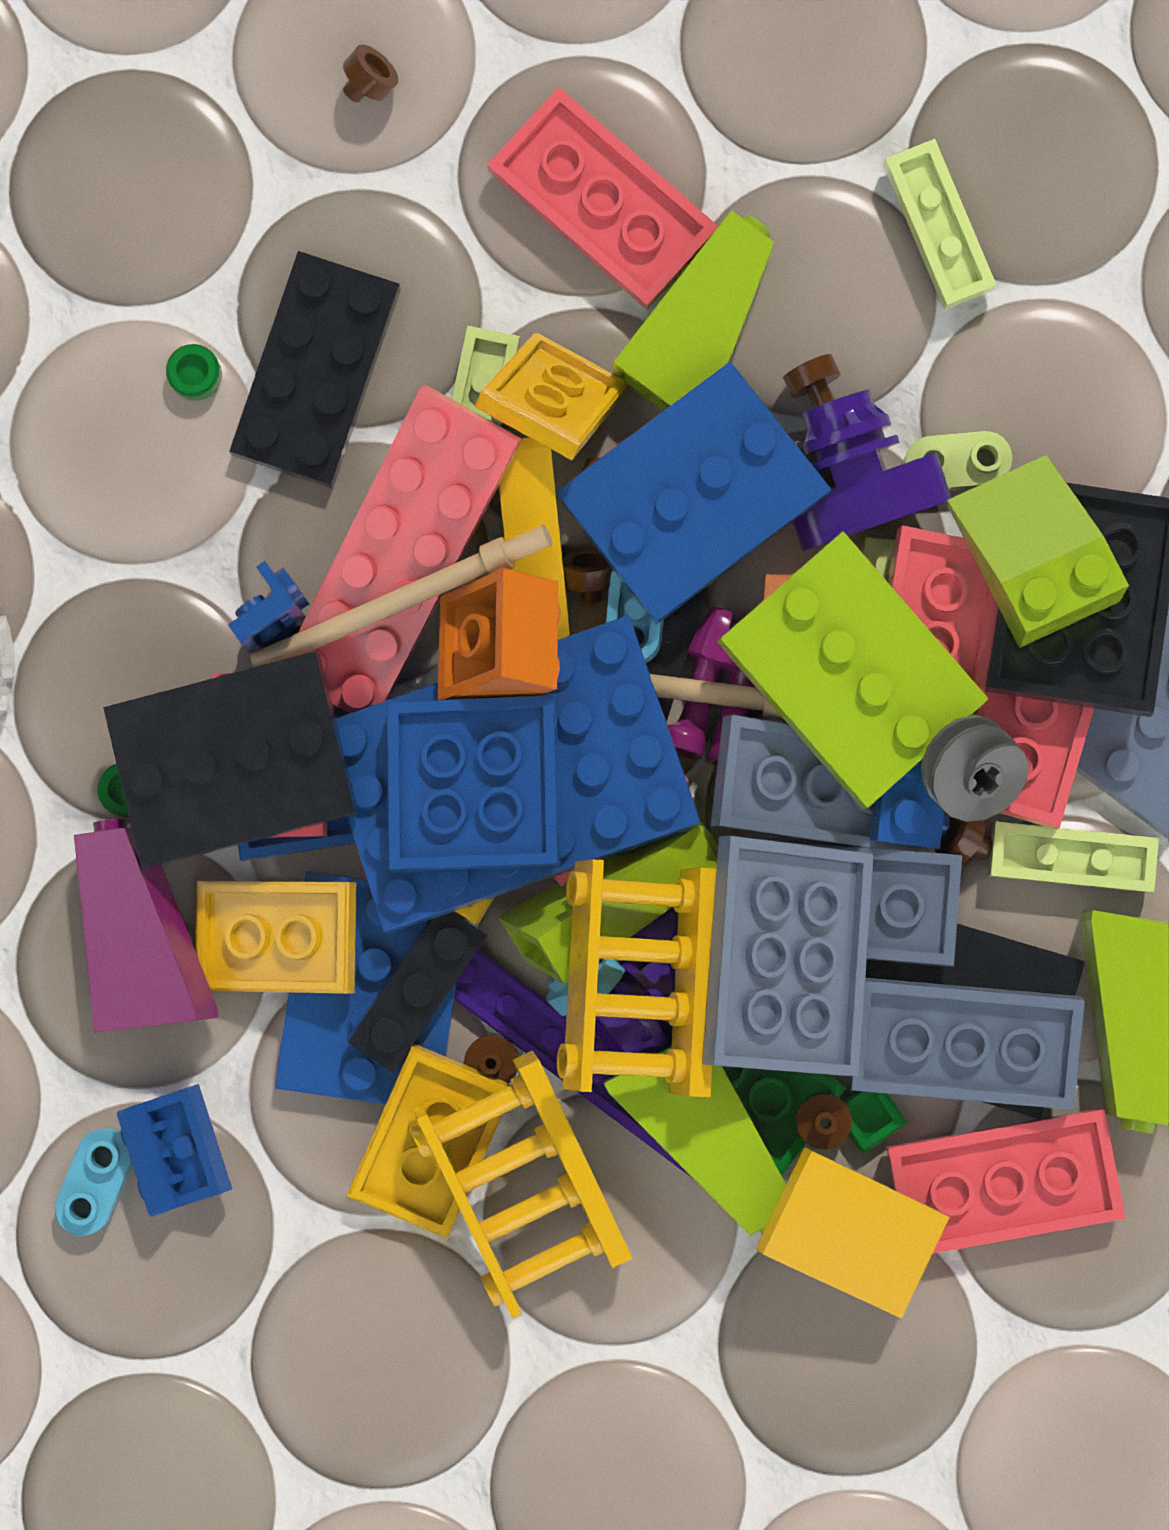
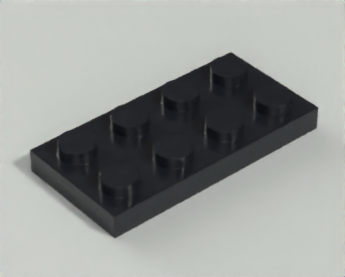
[229,251,401,489]

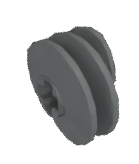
[921,715,1029,822]

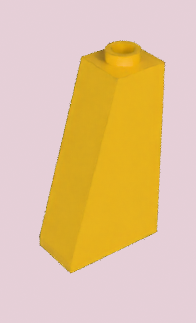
[499,437,570,640]

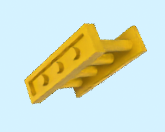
[557,859,717,1097]
[409,1051,632,1318]

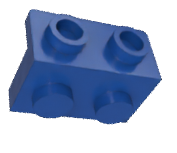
[870,759,950,850]
[117,1084,232,1217]

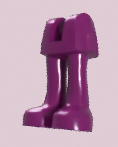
[668,606,755,766]

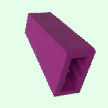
[74,819,218,1033]

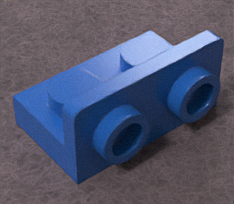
[228,561,310,653]

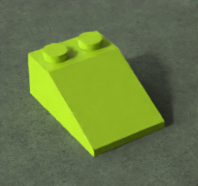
[946,455,1129,648]

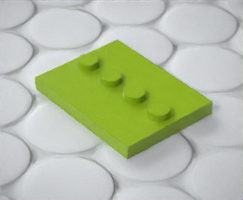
[716,531,989,810]

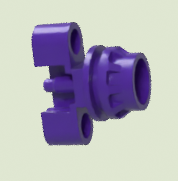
[793,390,952,551]
[595,907,678,1053]

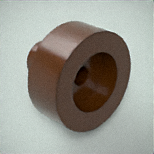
[343,45,398,102]
[783,354,841,407]
[562,548,613,604]
[934,817,992,864]
[464,1035,519,1083]
[795,1093,852,1150]

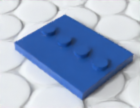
[556,361,831,625]
[275,871,466,1104]

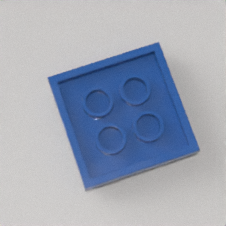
[387,695,560,872]

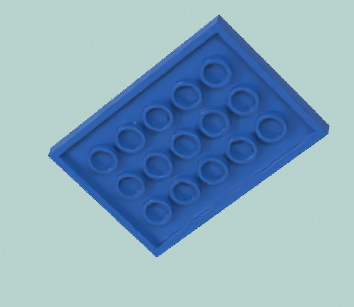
[336,615,702,934]

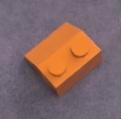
[438,568,561,700]

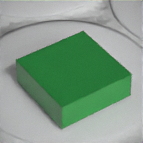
[842,1091,908,1154]

